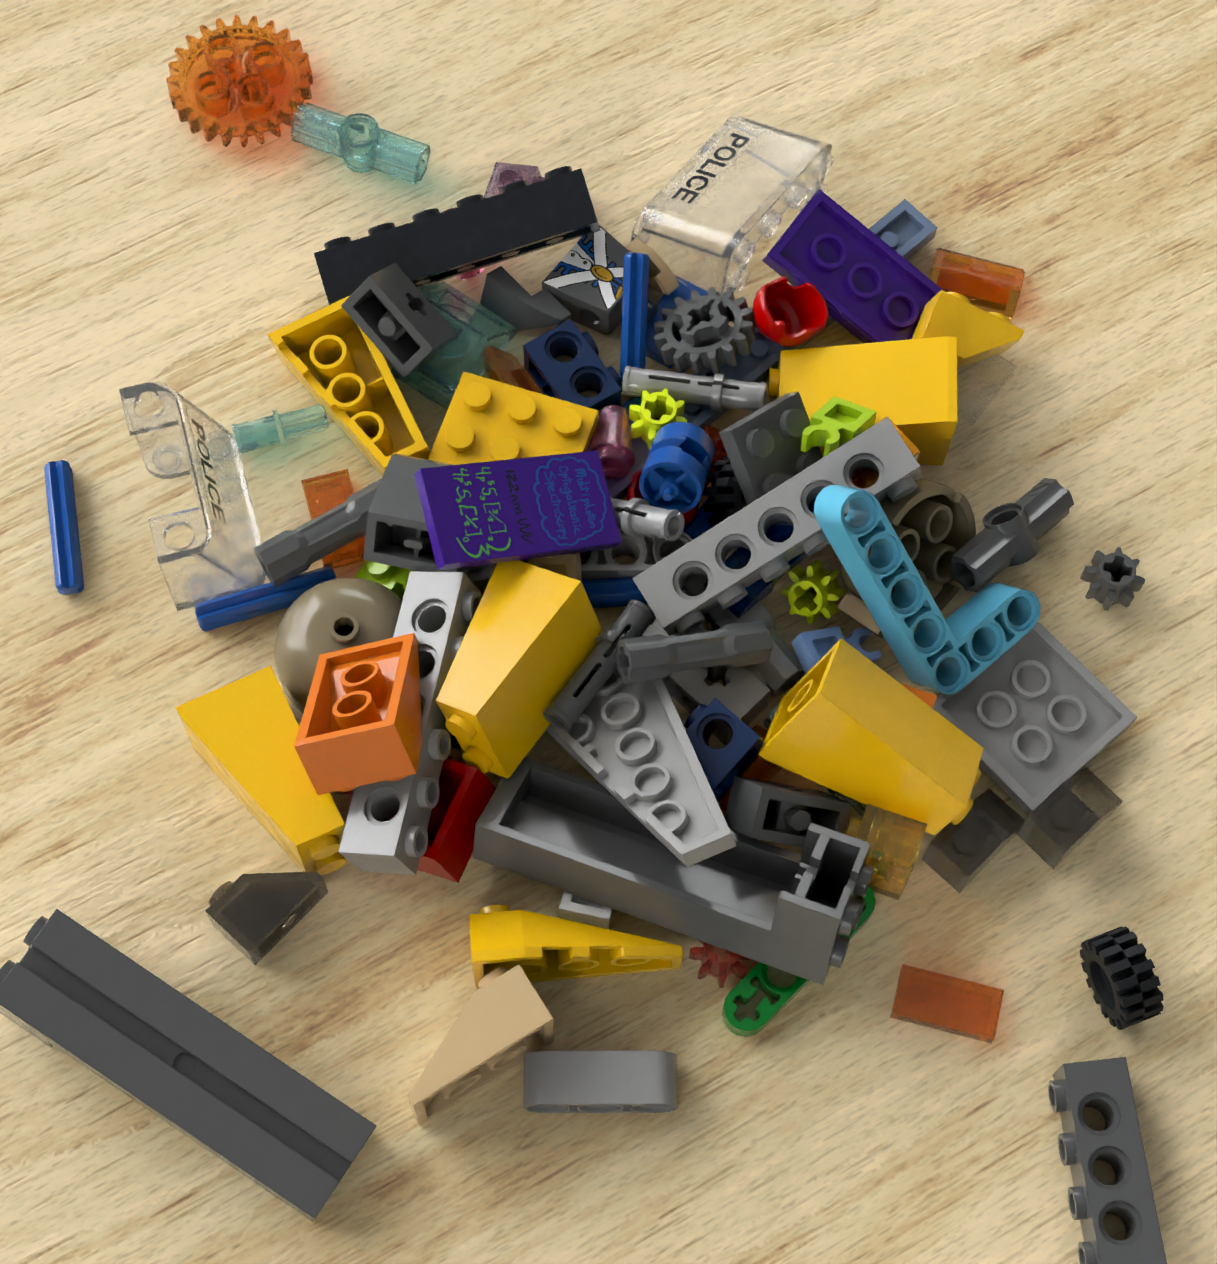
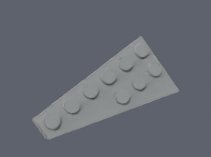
[546,634,736,867]

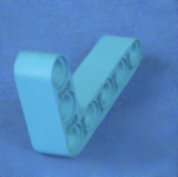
[814,485,1041,695]

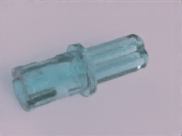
[232,404,329,454]

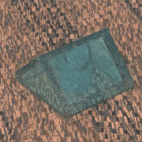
[418,281,517,393]

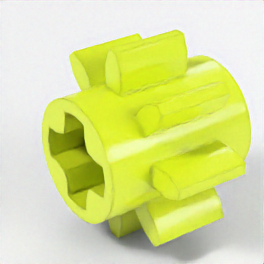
[629,388,687,450]
[781,560,847,624]

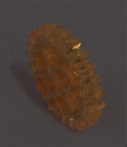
[166,15,313,147]

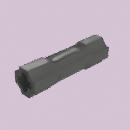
[253,479,381,587]
[615,620,773,684]

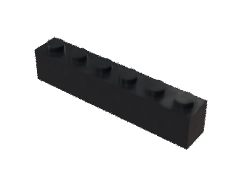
[314,166,601,305]

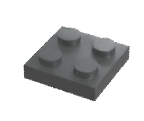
[719,392,823,505]

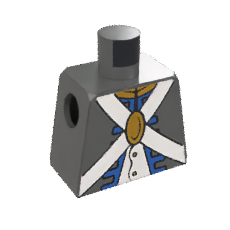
[542,225,658,335]

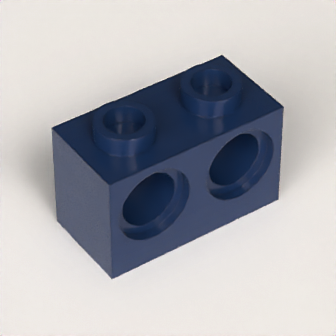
[523,319,622,424]
[684,698,764,802]

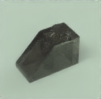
[1017,767,1123,870]
[922,789,1027,893]
[205,871,328,965]

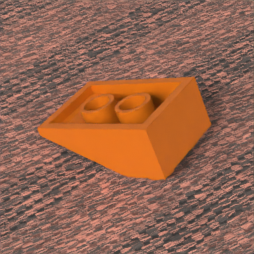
[294,633,423,795]

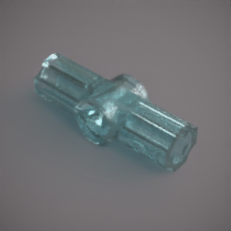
[291,102,431,184]

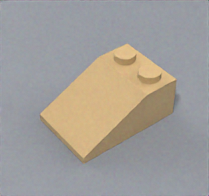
[408,965,554,1126]

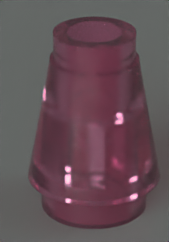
[589,405,635,479]

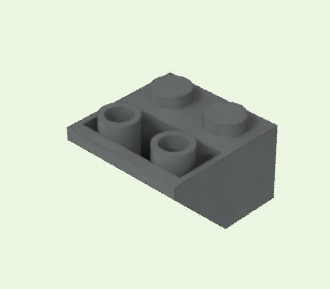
[363,453,476,573]

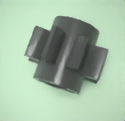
[1080,547,1145,611]

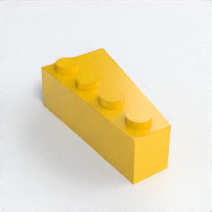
[267,296,430,476]

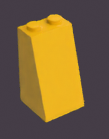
[767,336,957,466]
[436,560,602,779]
[759,638,984,836]
[175,666,346,876]

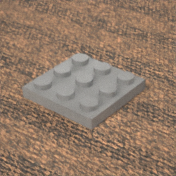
[933,622,1137,817]

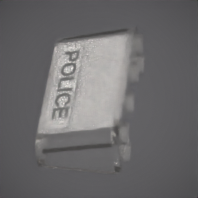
[631,114,834,296]
[119,381,267,611]

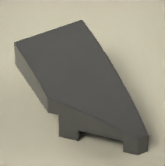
[480,266,571,331]

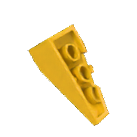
[469,905,683,988]

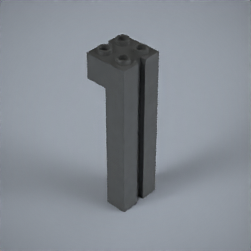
[473,758,874,985]
[0,909,376,1222]

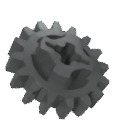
[654,287,757,376]

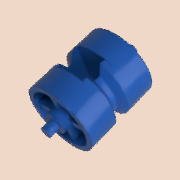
[639,422,715,513]

